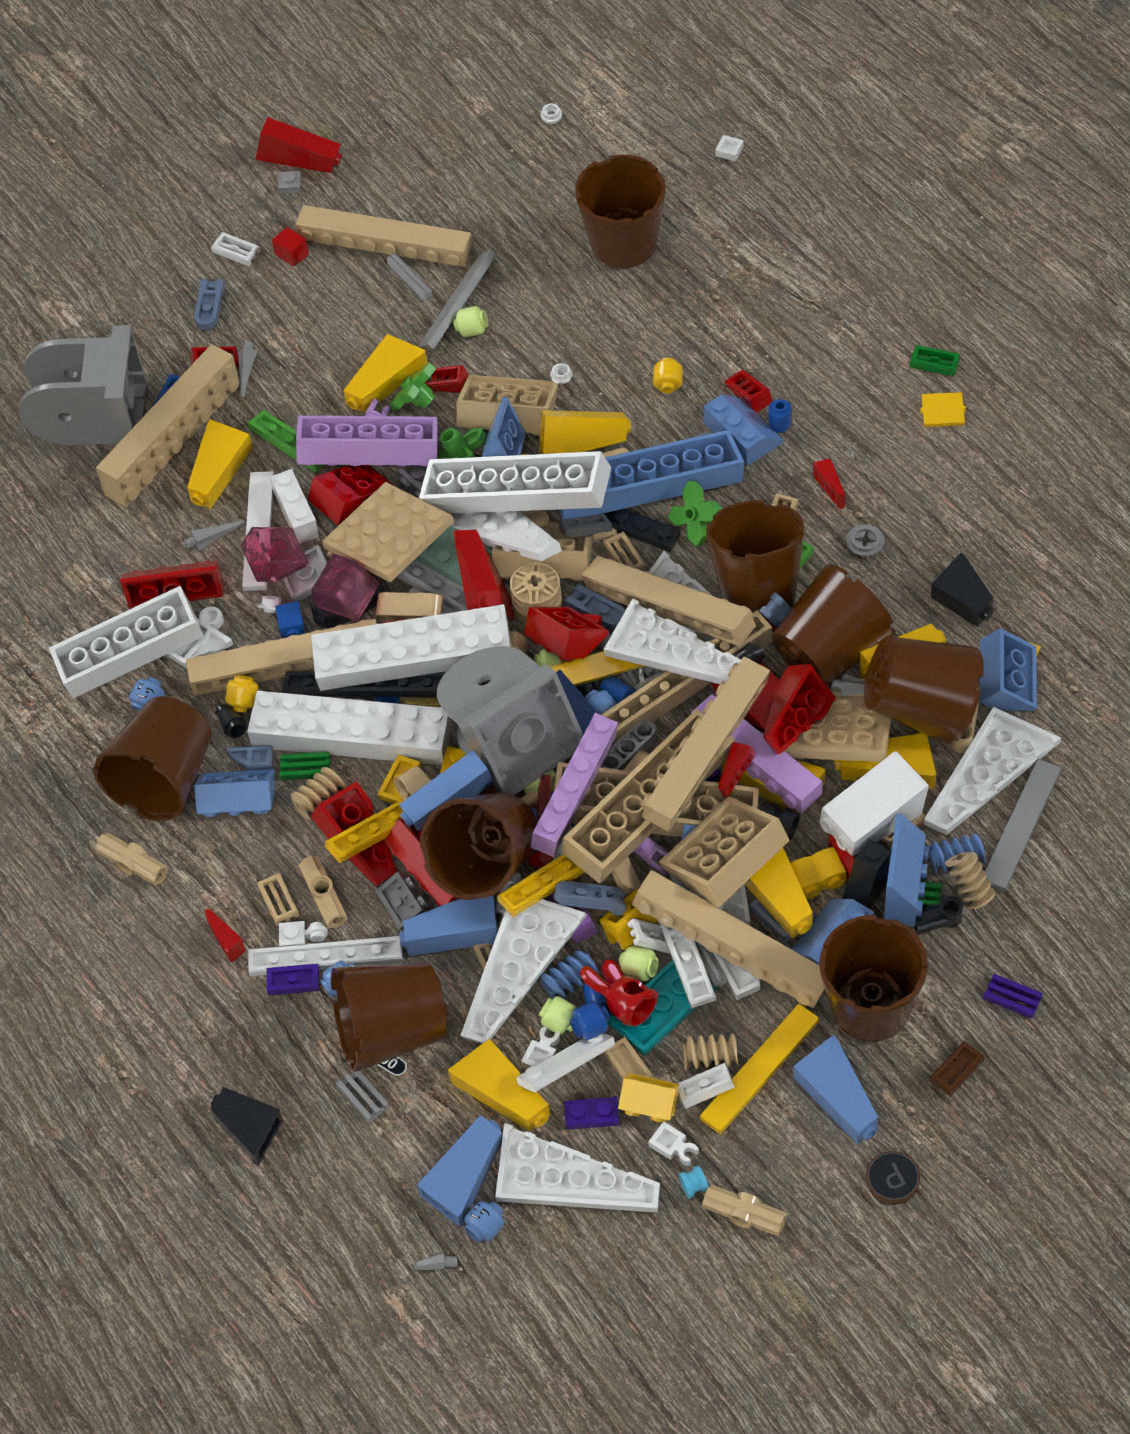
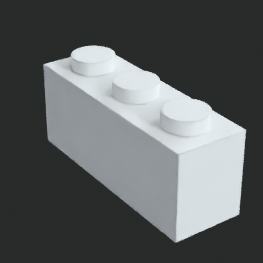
[270,469,319,545]

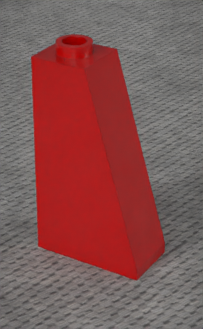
[255,117,342,173]

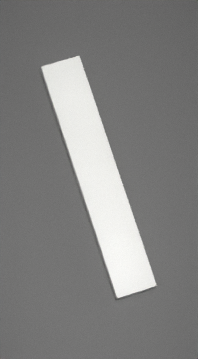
[242,471,274,591]
[248,936,403,976]

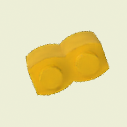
[790,847,846,899]

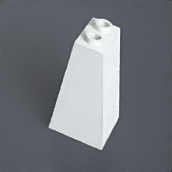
[819,751,929,856]

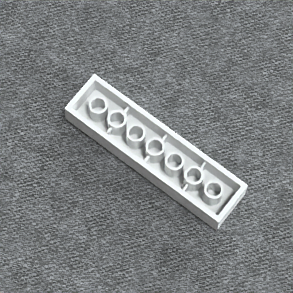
[419,451,611,514]
[311,605,511,691]
[247,691,452,766]

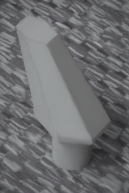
[414,1253,457,1270]

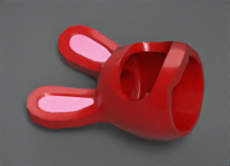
[580,959,659,1026]

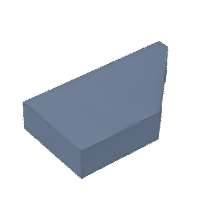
[227,745,273,771]

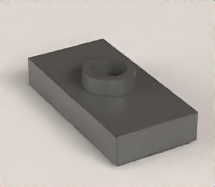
[559,514,612,538]

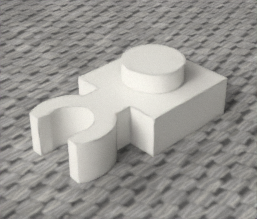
[521,1026,560,1068]
[648,1121,699,1166]

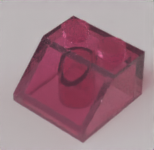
[240,527,309,582]
[311,553,379,621]

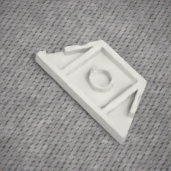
[166,617,233,668]

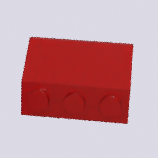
[524,607,609,662]

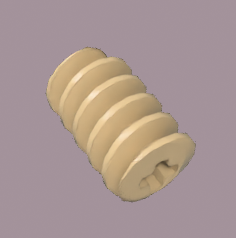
[291,767,347,820]
[945,852,995,910]
[683,1033,738,1070]

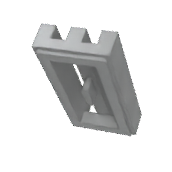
[336,1071,390,1123]

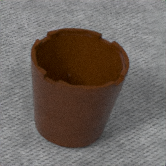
[575,155,666,268]
[706,500,804,620]
[772,564,896,685]
[864,636,984,744]
[93,696,212,821]
[420,792,537,900]
[819,915,928,1042]
[331,962,448,1072]

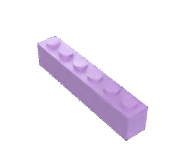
[691,694,822,814]
[531,713,618,857]

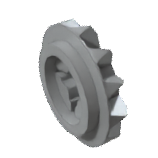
[846,524,885,559]

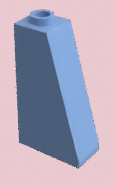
[399,750,494,831]
[399,895,499,957]
[793,1035,878,1145]
[417,1115,502,1227]

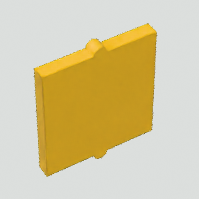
[920,392,966,427]

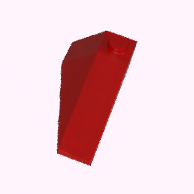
[453,529,515,621]
[763,664,836,755]
[311,781,397,887]

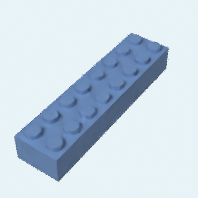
[558,430,744,520]

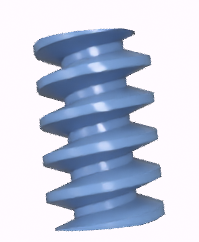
[929,833,986,875]
[540,950,599,1000]

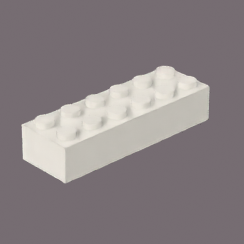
[49,586,204,698]

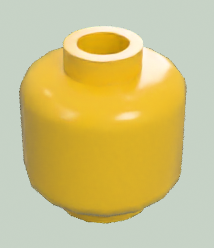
[653,358,683,394]
[225,675,258,712]

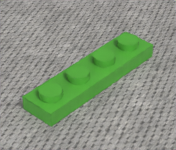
[248,410,326,473]

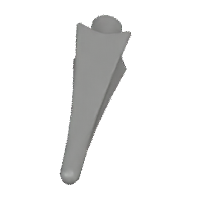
[238,341,258,398]
[184,520,245,552]
[832,673,865,696]

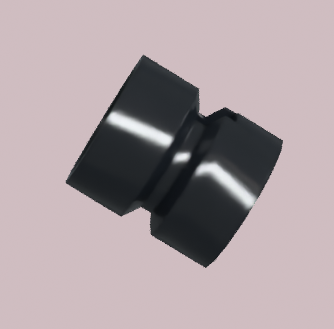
[760,800,800,843]

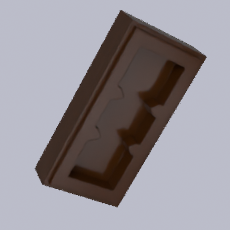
[930,1041,985,1097]

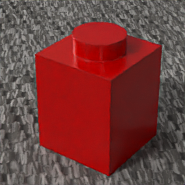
[272,227,309,267]

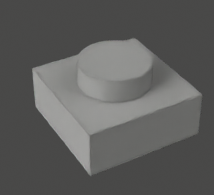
[278,171,302,194]

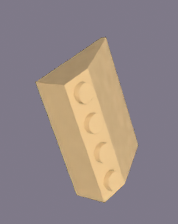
[456,375,559,436]
[492,521,593,581]
[659,797,790,907]

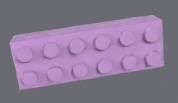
[296,415,437,467]

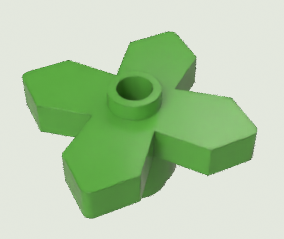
[388,362,436,412]
[437,428,487,459]
[668,481,723,546]

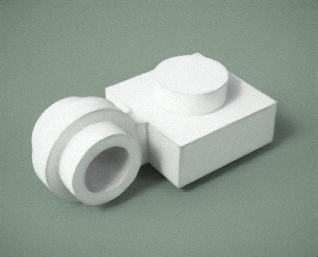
[279,921,328,947]

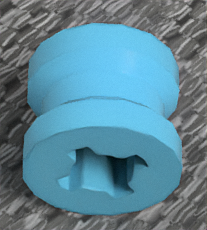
[678,1165,709,1199]

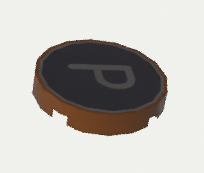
[866,1151,920,1205]

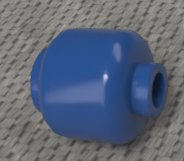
[569,1001,610,1041]

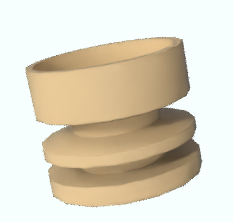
[510,562,562,624]

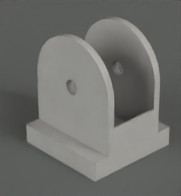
[19,325,147,445]
[437,646,583,795]

